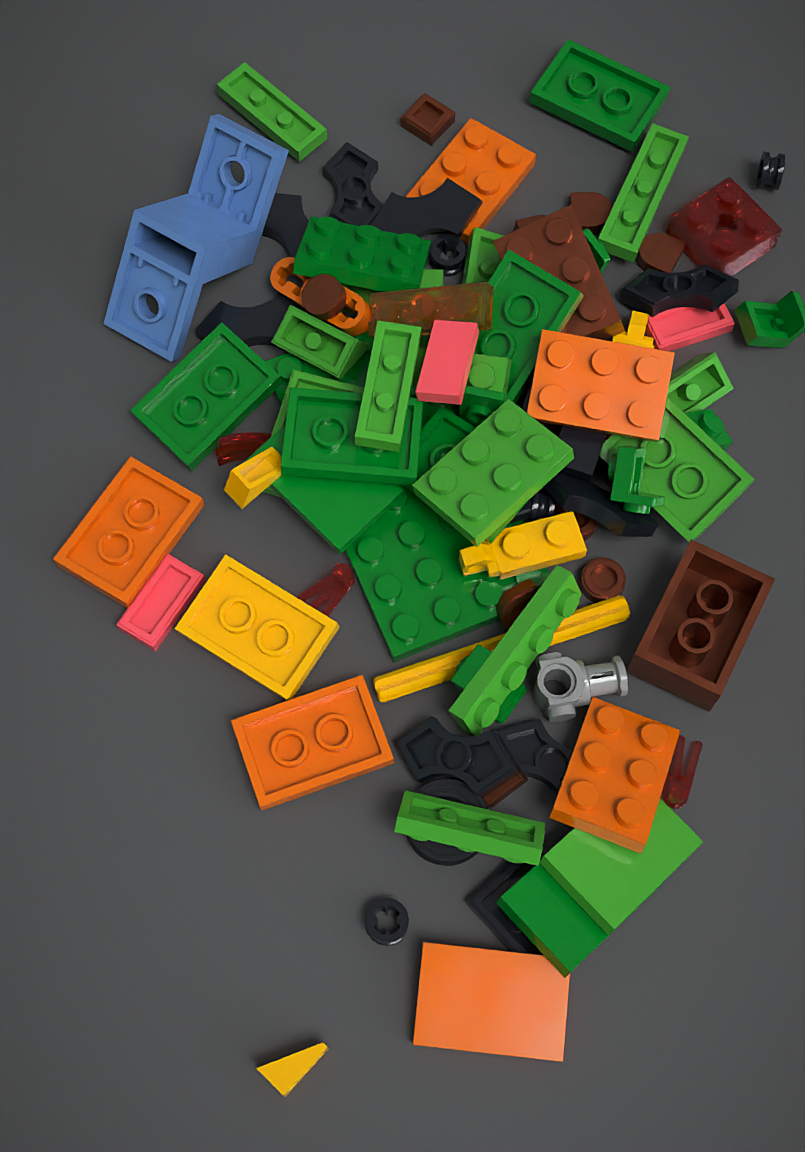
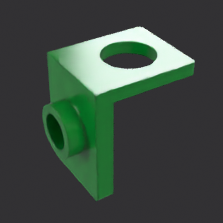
[459,385,505,426]

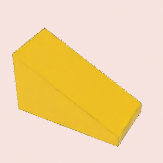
[224,447,282,509]
[256,1043,329,1097]

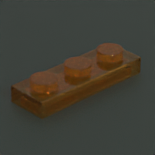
[367,282,494,338]

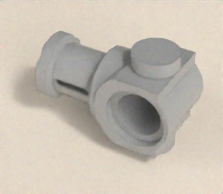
[533,652,628,723]

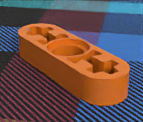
[270,257,374,336]

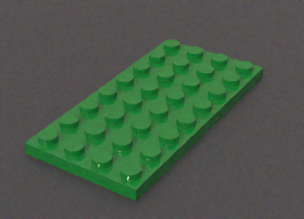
[265,306,550,663]

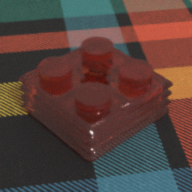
[666,177,782,276]

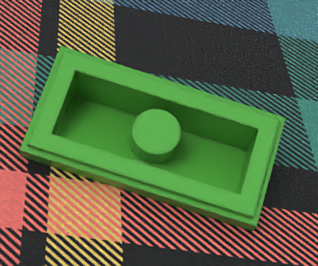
[271,305,368,379]
[667,352,734,413]

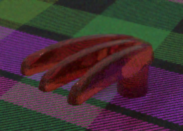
[216,432,271,466]
[296,563,355,617]
[662,735,703,809]

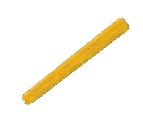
[373,595,630,702]

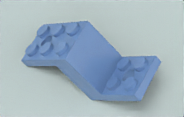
[103,114,289,362]

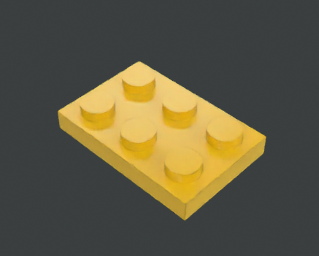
[175,554,340,701]

